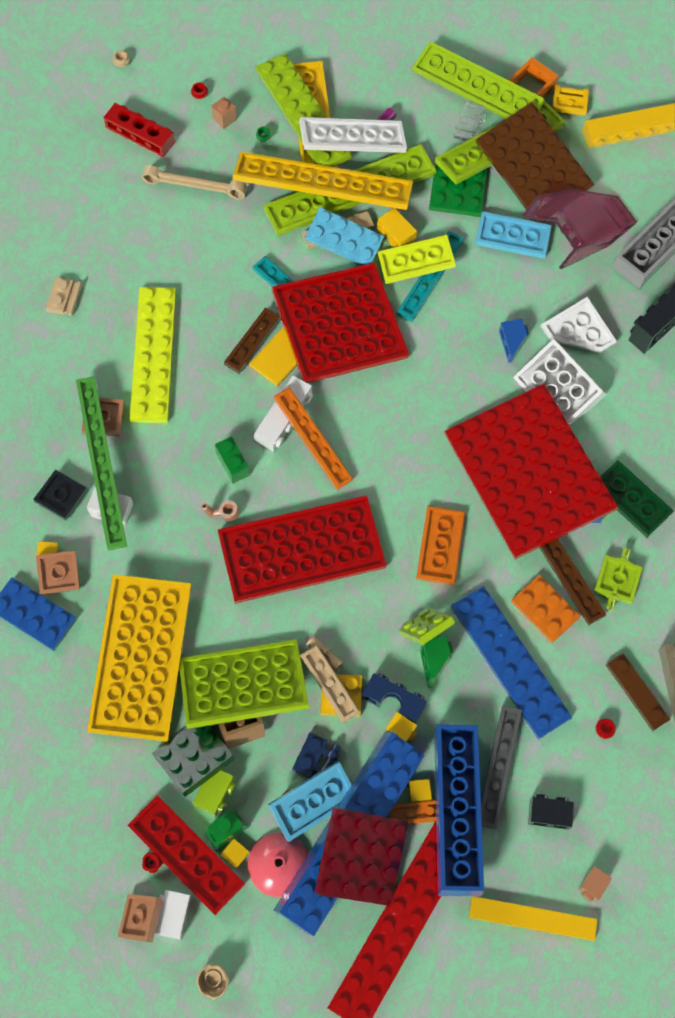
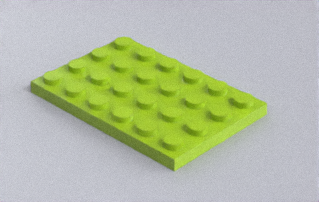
[179,639,309,729]

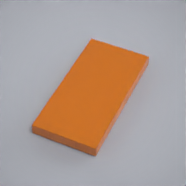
[416,506,465,586]

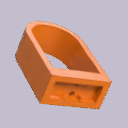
[509,57,559,98]

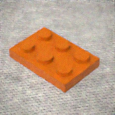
[511,575,581,644]

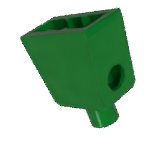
[205,809,249,851]

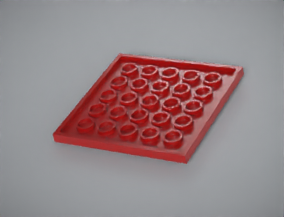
[271,263,409,383]

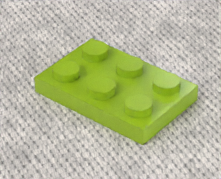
[398,609,455,645]

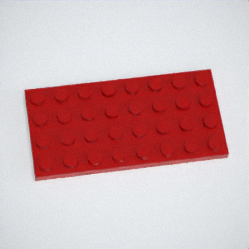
[218,495,387,604]

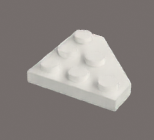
[540,297,617,353]

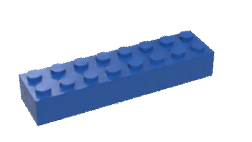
[434,724,484,897]

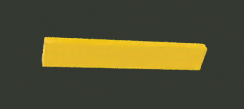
[468,897,597,941]

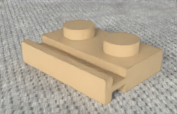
[46,277,82,316]

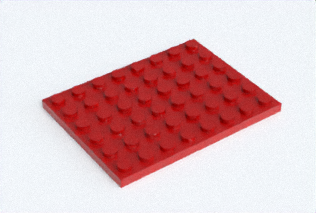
[444,384,618,560]

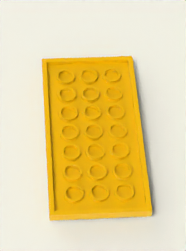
[87,574,192,742]

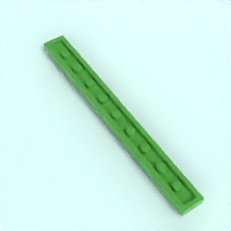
[76,376,127,551]

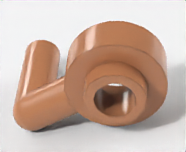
[201,500,240,521]

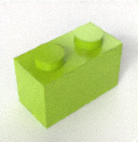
[193,770,236,817]

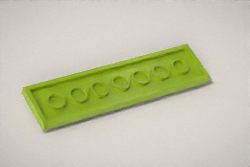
[411,41,545,119]
[255,53,351,167]
[435,100,566,184]

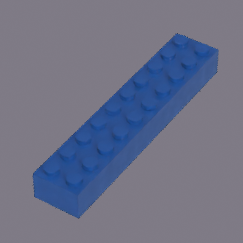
[273,732,425,936]

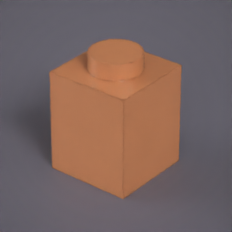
[211,96,237,129]
[578,866,612,902]

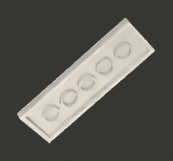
[299,117,407,153]

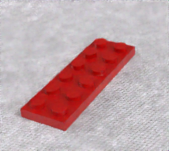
[127,795,245,916]

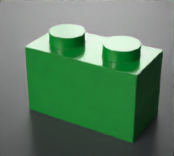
[215,436,250,484]

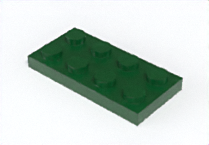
[600,460,674,538]

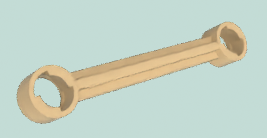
[142,165,247,199]

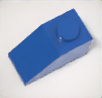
[499,319,529,363]

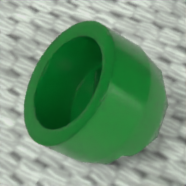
[256,126,270,142]

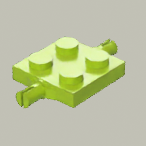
[594,548,643,611]

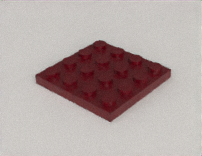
[314,807,409,906]

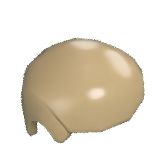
[196,963,230,1000]

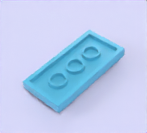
[305,207,384,266]
[475,211,552,259]
[267,762,352,842]

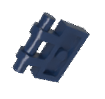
[292,732,341,778]

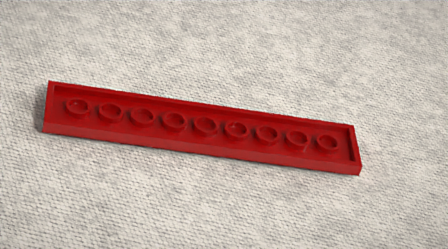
[327,821,441,1018]

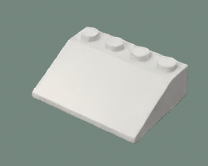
[513,339,607,425]

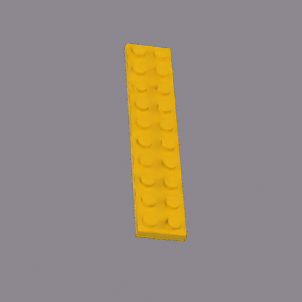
[233,151,413,210]

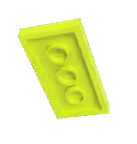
[378,235,456,284]

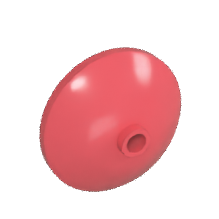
[248,833,309,897]

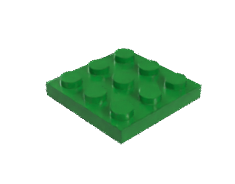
[429,163,487,217]

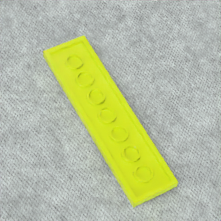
[130,287,176,423]

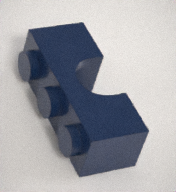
[362,673,427,724]

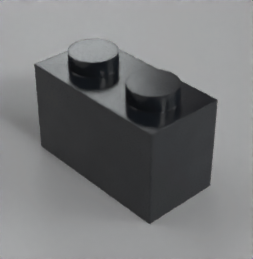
[528,794,574,830]

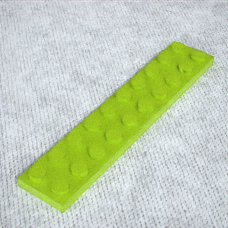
[263,144,436,237]

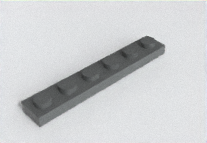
[481,705,522,830]

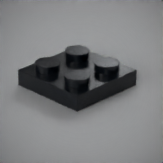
[33,469,88,521]

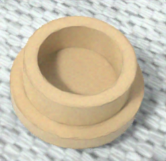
[112,50,130,67]

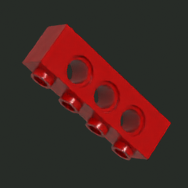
[103,103,175,157]

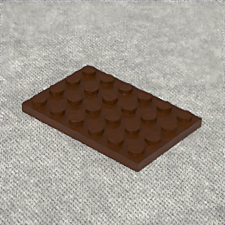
[475,102,595,223]

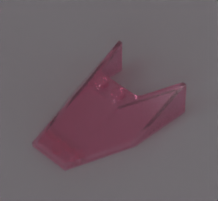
[523,189,637,269]

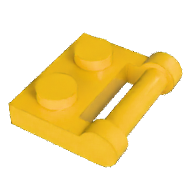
[552,84,589,116]

